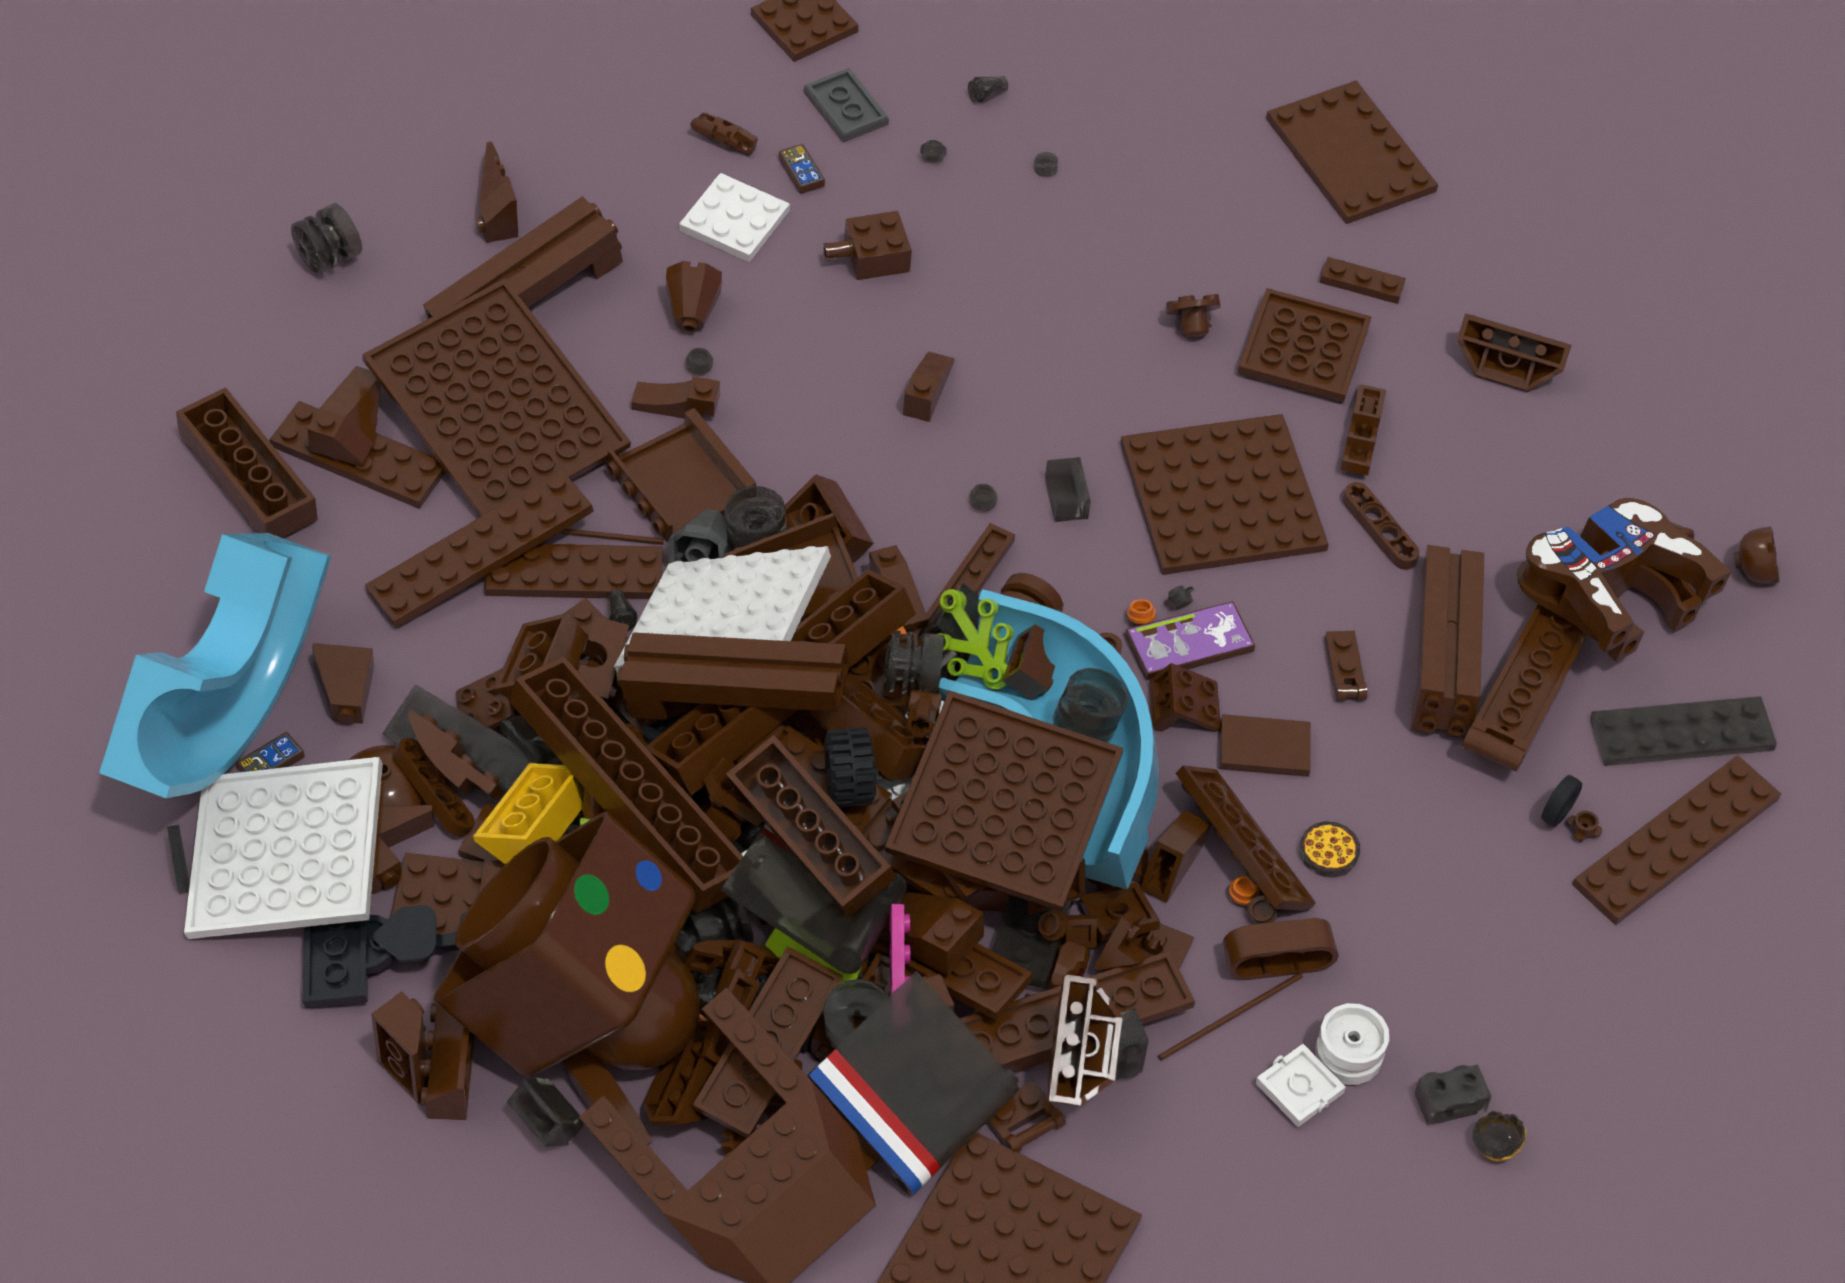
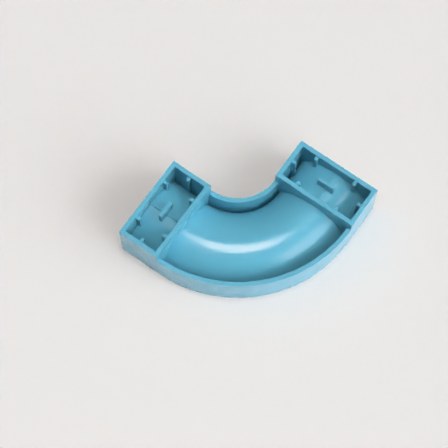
[99,533,332,798]
[937,589,1159,889]

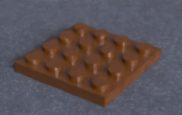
[1238,288,1372,402]

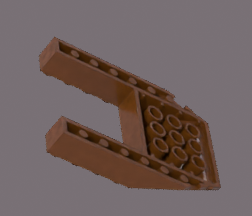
[579,987,876,1283]

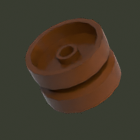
[1000,573,1064,612]

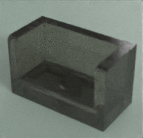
[1045,457,1091,522]

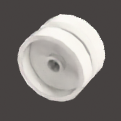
[1315,1003,1389,1085]

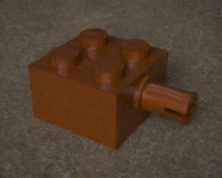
[823,211,912,280]

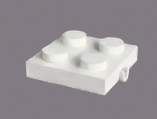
[1255,1044,1346,1127]

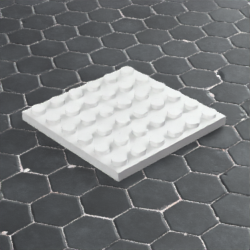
[614,546,831,672]
[184,757,383,939]

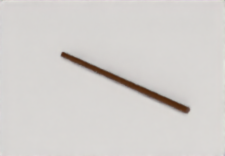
[559,528,664,544]
[1158,972,1303,1061]

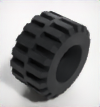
[824,727,876,808]

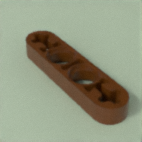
[1343,482,1419,570]
[393,738,474,837]

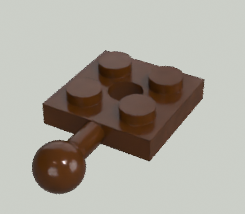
[1080,878,1160,944]

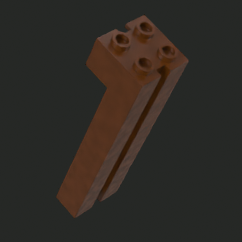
[423,196,623,319]
[1411,545,1484,738]
[617,632,850,720]

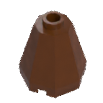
[666,261,722,333]

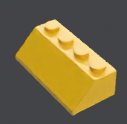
[473,763,583,864]

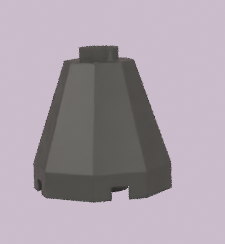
[668,509,728,563]

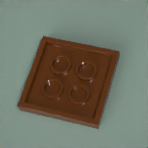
[751,0,859,62]
[391,853,484,934]

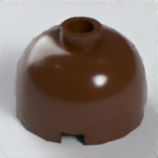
[1734,527,1780,584]

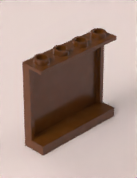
[606,408,756,542]
[724,513,858,625]

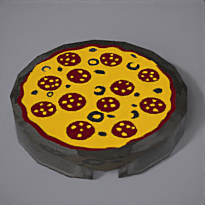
[1300,821,1360,877]

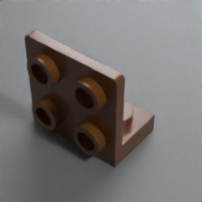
[1150,663,1221,732]
[456,668,531,741]

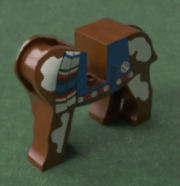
[1517,498,1732,662]

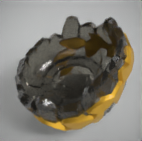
[1472,1111,1526,1162]

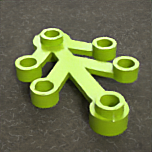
[932,589,1013,690]

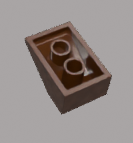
[871,892,984,976]

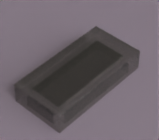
[167,825,190,894]

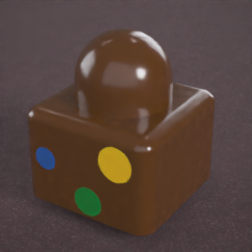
[434,812,700,1077]

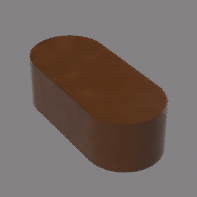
[1223,918,1339,980]

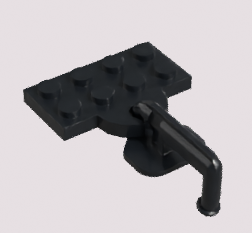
[303,905,467,1008]

